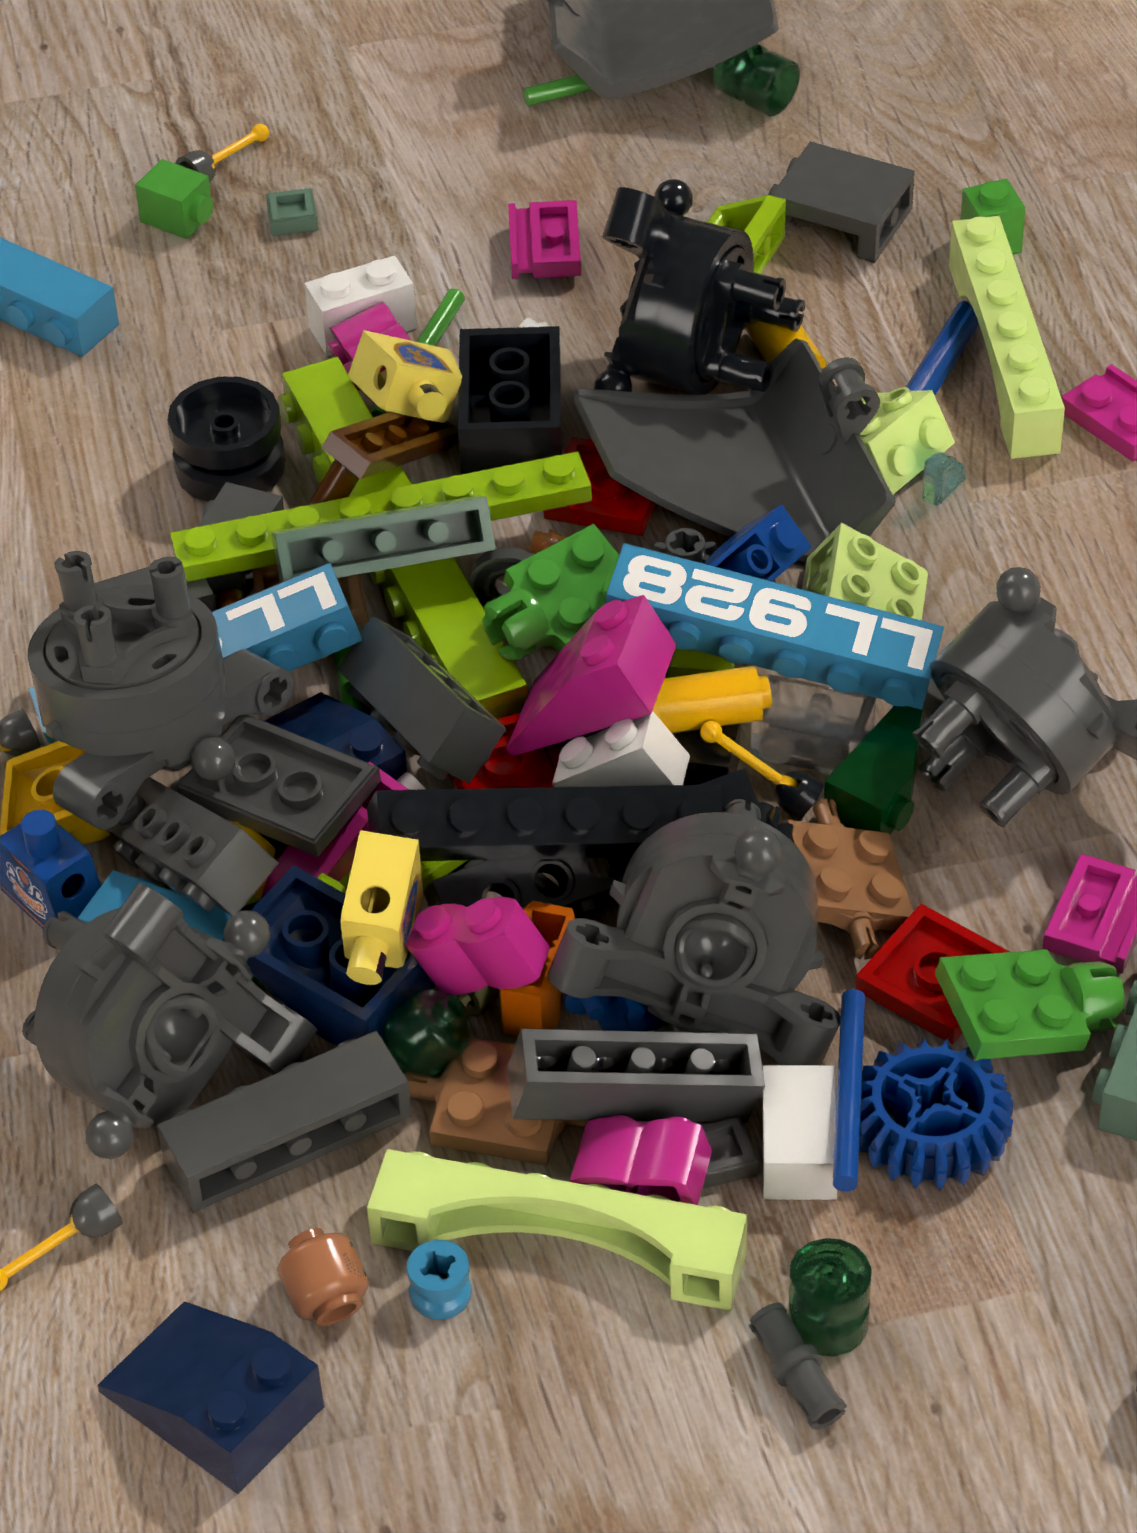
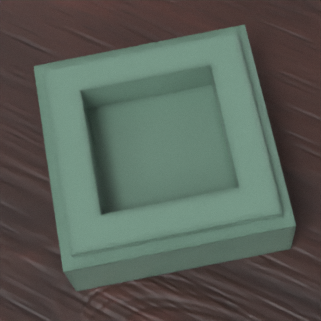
[266,188,318,236]

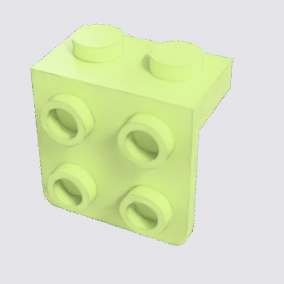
[860,387,955,494]

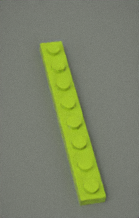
[170,452,592,582]

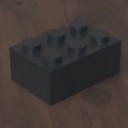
[458,326,562,475]

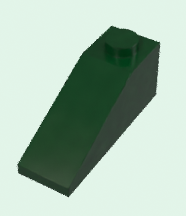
[824,701,925,835]

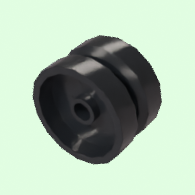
[167,377,285,502]

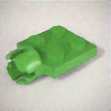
[482,524,619,660]
[935,949,1125,1060]

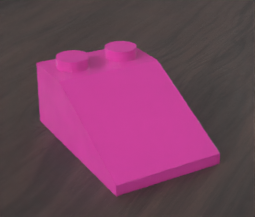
[506,595,677,757]

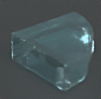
[923,452,966,506]

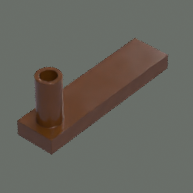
[309,412,458,505]

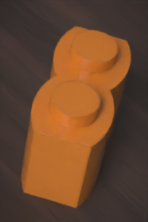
[499,901,575,1036]

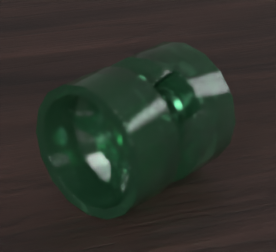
[713,44,800,117]
[788,1238,872,1357]

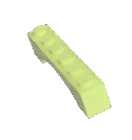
[949,216,1065,459]
[367,1149,747,1311]

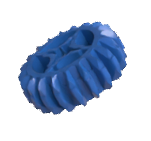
[859,1037,1014,1191]

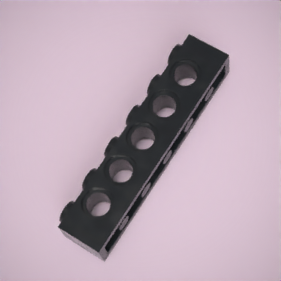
[423,768,758,919]

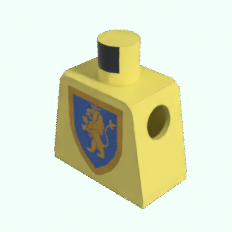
[348,330,462,423]
[340,830,423,985]

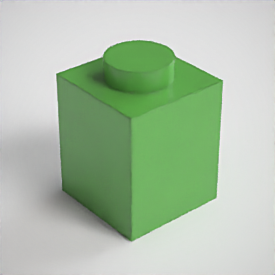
[135,159,213,239]
[960,179,1026,254]

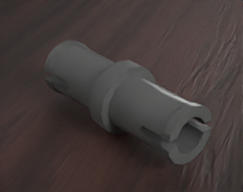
[749,1303,847,1429]

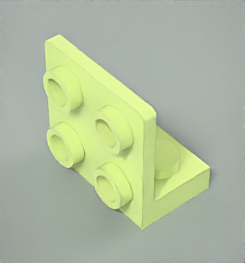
[802,522,928,621]

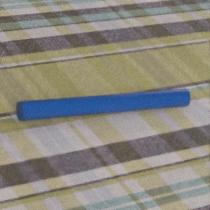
[833,989,865,1192]

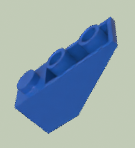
[704,504,812,581]

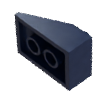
[264,692,407,780]
[223,865,435,1046]
[97,1301,324,1494]

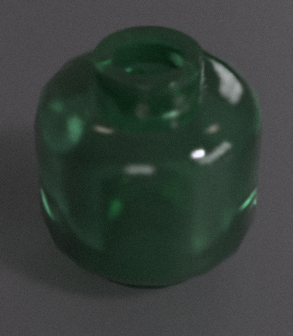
[383,989,471,1077]

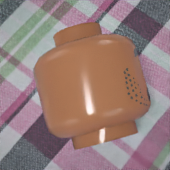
[277,1228,369,1326]

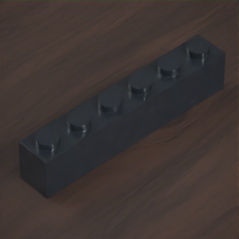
[367,784,723,861]

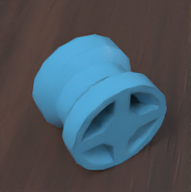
[407,1240,472,1320]

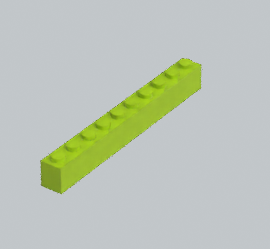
[278,357,528,719]

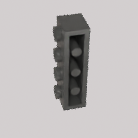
[337,616,506,784]
[106,777,279,916]
[507,1029,765,1123]
[157,1031,412,1213]

